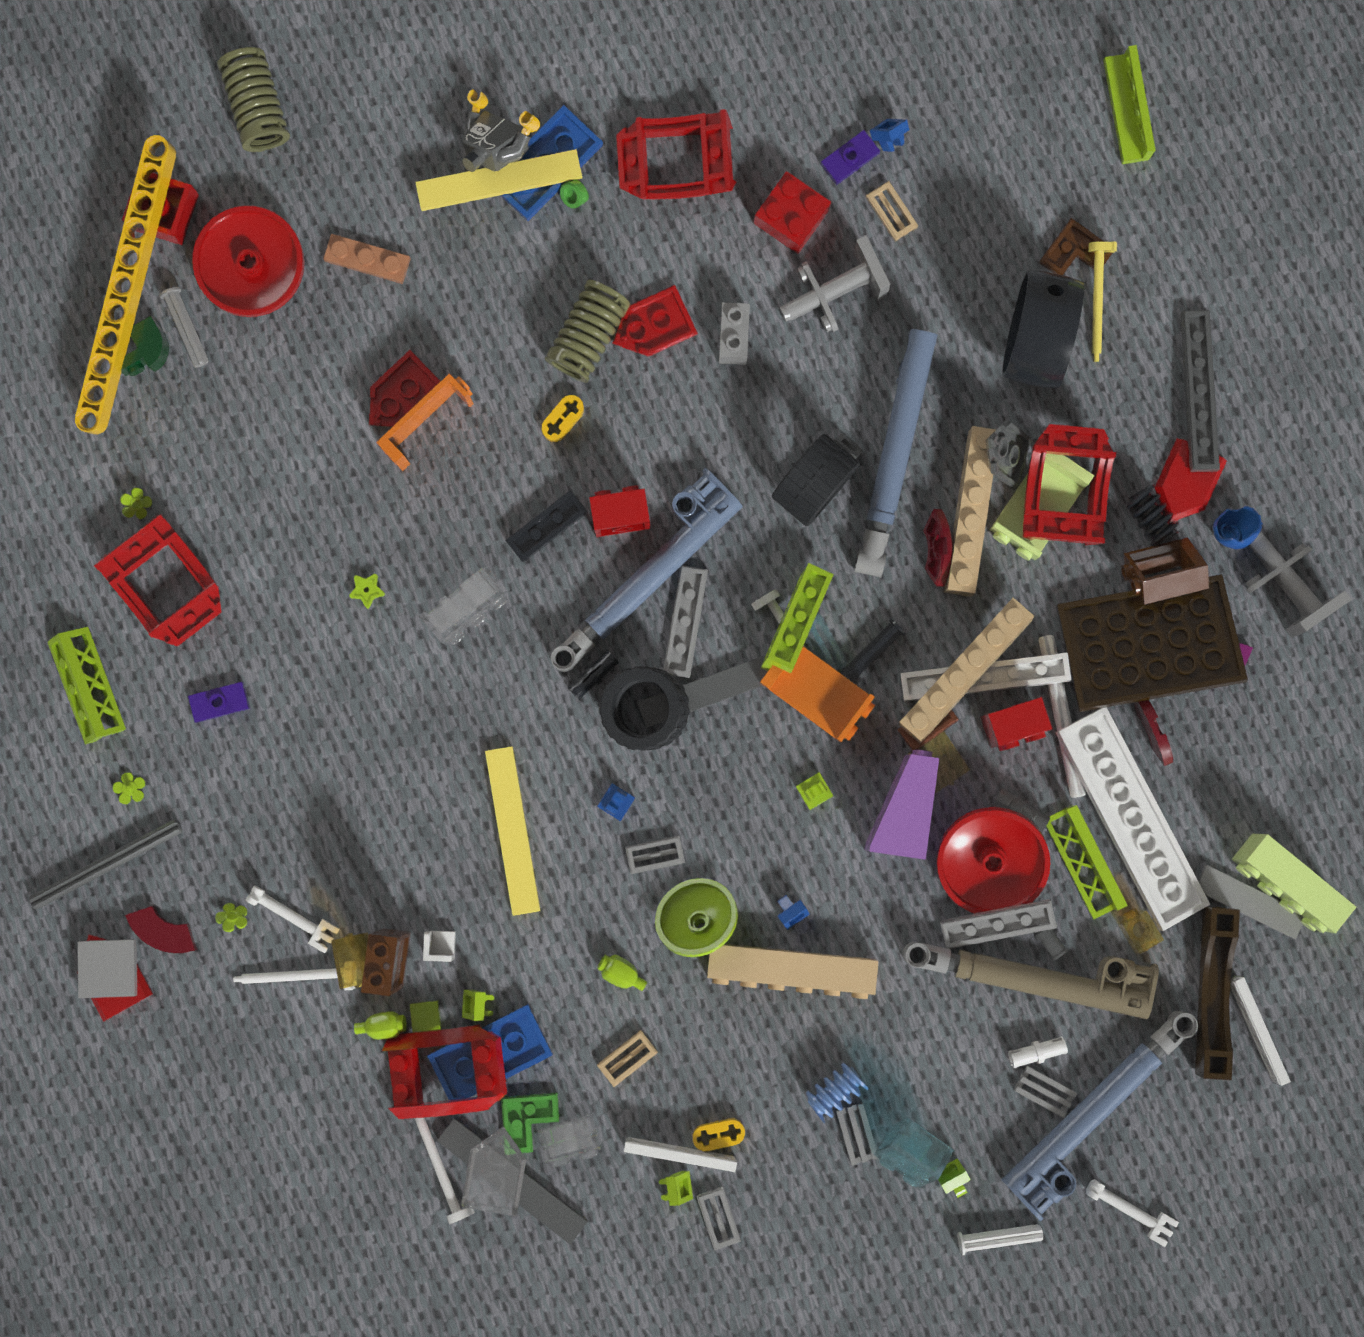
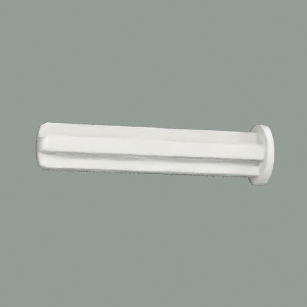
[957,1224,1043,1256]

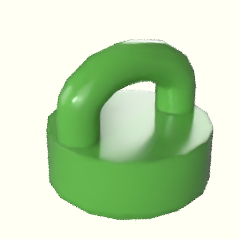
[560,180,589,208]

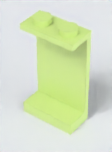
[990,454,1094,561]

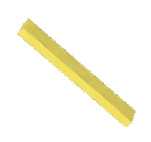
[415,149,582,211]
[485,746,541,916]

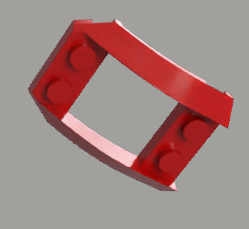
[616,109,736,199]
[1023,424,1116,545]
[94,514,222,647]
[382,1024,507,1119]

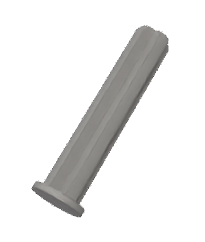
[159,287,209,368]

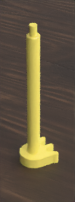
[1088,241,1117,362]

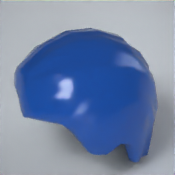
[1213,506,1263,549]

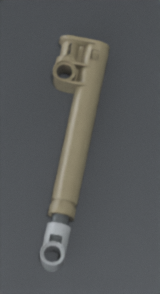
[903,941,1159,1019]

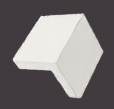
[423,931,456,962]

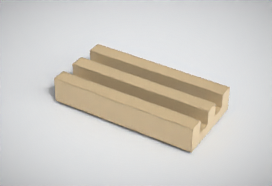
[866,181,918,242]
[597,1030,658,1087]

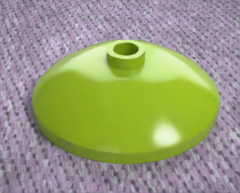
[655,878,738,957]

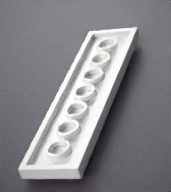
[1055,707,1210,931]

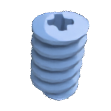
[805,1063,869,1124]

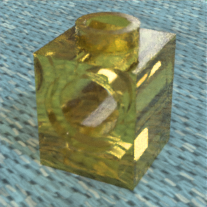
[1117,908,1164,954]

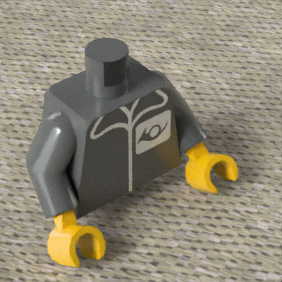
[462,89,540,172]

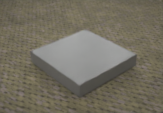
[78,939,137,998]

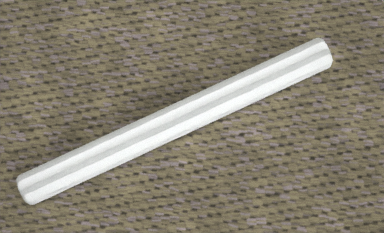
[1039,635,1086,798]

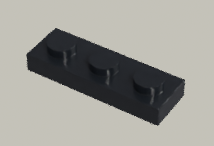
[505,490,588,563]

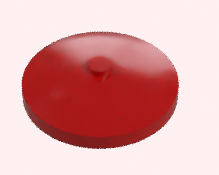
[192,206,305,317]
[937,807,1051,914]

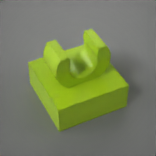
[795,772,833,810]
[462,989,494,1021]
[934,1158,970,1198]
[659,1171,693,1206]

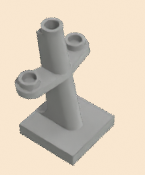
[779,235,890,332]
[1245,532,1352,638]

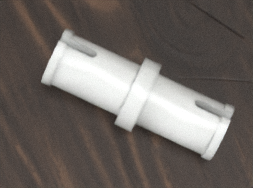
[1008,1036,1068,1068]

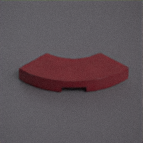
[923,509,952,587]
[1134,700,1173,766]
[125,906,197,953]

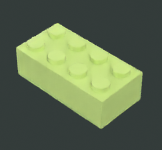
[1232,834,1356,934]

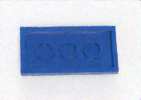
[500,105,603,221]
[427,1004,553,1100]

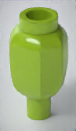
[597,954,647,991]
[354,1011,407,1040]

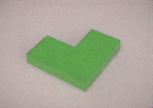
[501,1092,559,1154]

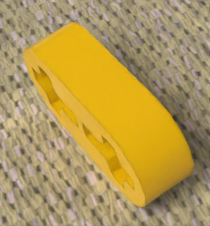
[542,395,584,442]
[693,1118,745,1151]

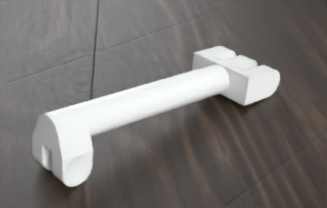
[245,885,340,953]
[1086,1179,1179,1247]

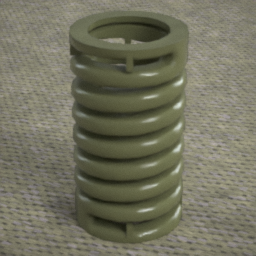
[217,47,290,152]
[545,280,630,383]

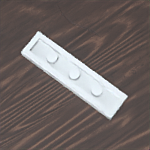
[1230,975,1291,1086]
[624,1137,737,1172]

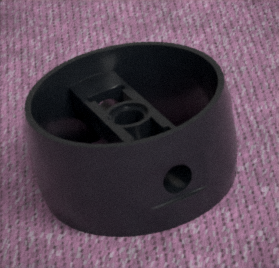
[1002,271,1084,388]

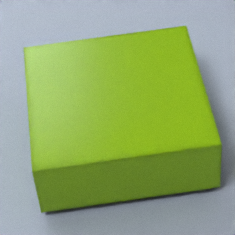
[410,1000,441,1032]

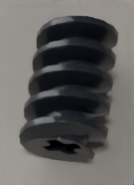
[1127,484,1180,546]

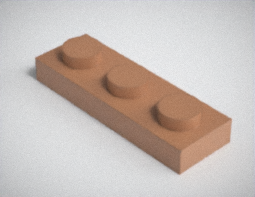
[323,234,411,284]

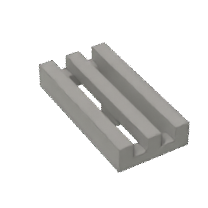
[625,836,685,874]
[1014,1065,1077,1118]
[836,1102,879,1166]
[696,1186,741,1251]

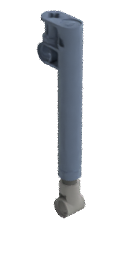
[854,329,938,578]
[551,468,743,672]
[1001,1010,1198,1222]

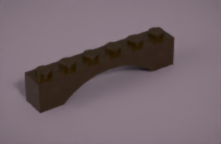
[1195,906,1240,1080]

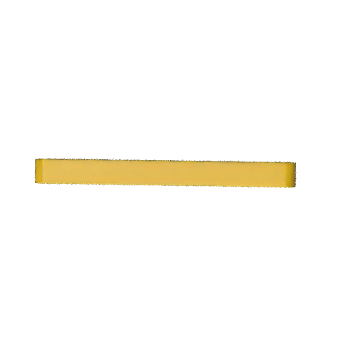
[75,135,176,435]

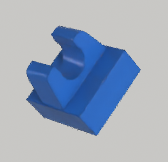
[870,119,910,152]
[597,783,635,821]
[777,895,810,930]

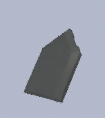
[986,420,1031,490]

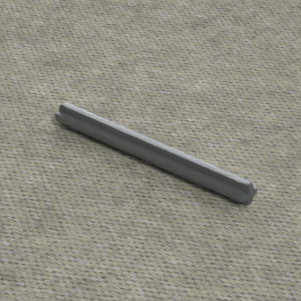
[29,820,183,909]

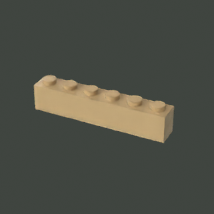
[944,426,996,597]
[899,598,1034,744]
[707,944,878,999]

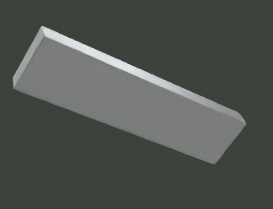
[663,565,708,678]
[1198,865,1303,939]
[940,899,1057,949]

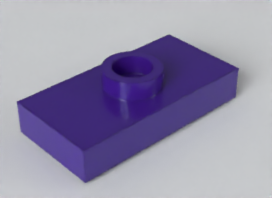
[820,130,880,185]
[188,682,250,723]

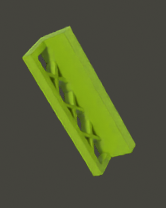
[1103,45,1156,164]
[761,563,834,673]
[47,627,126,745]
[1046,805,1128,920]

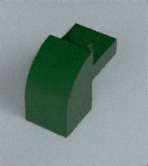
[121,316,169,376]

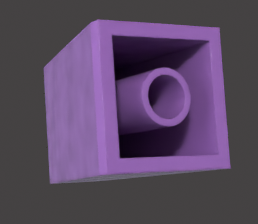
[864,750,939,860]

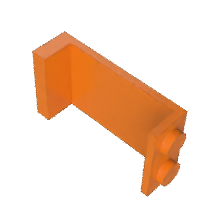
[376,374,474,471]
[760,646,875,743]

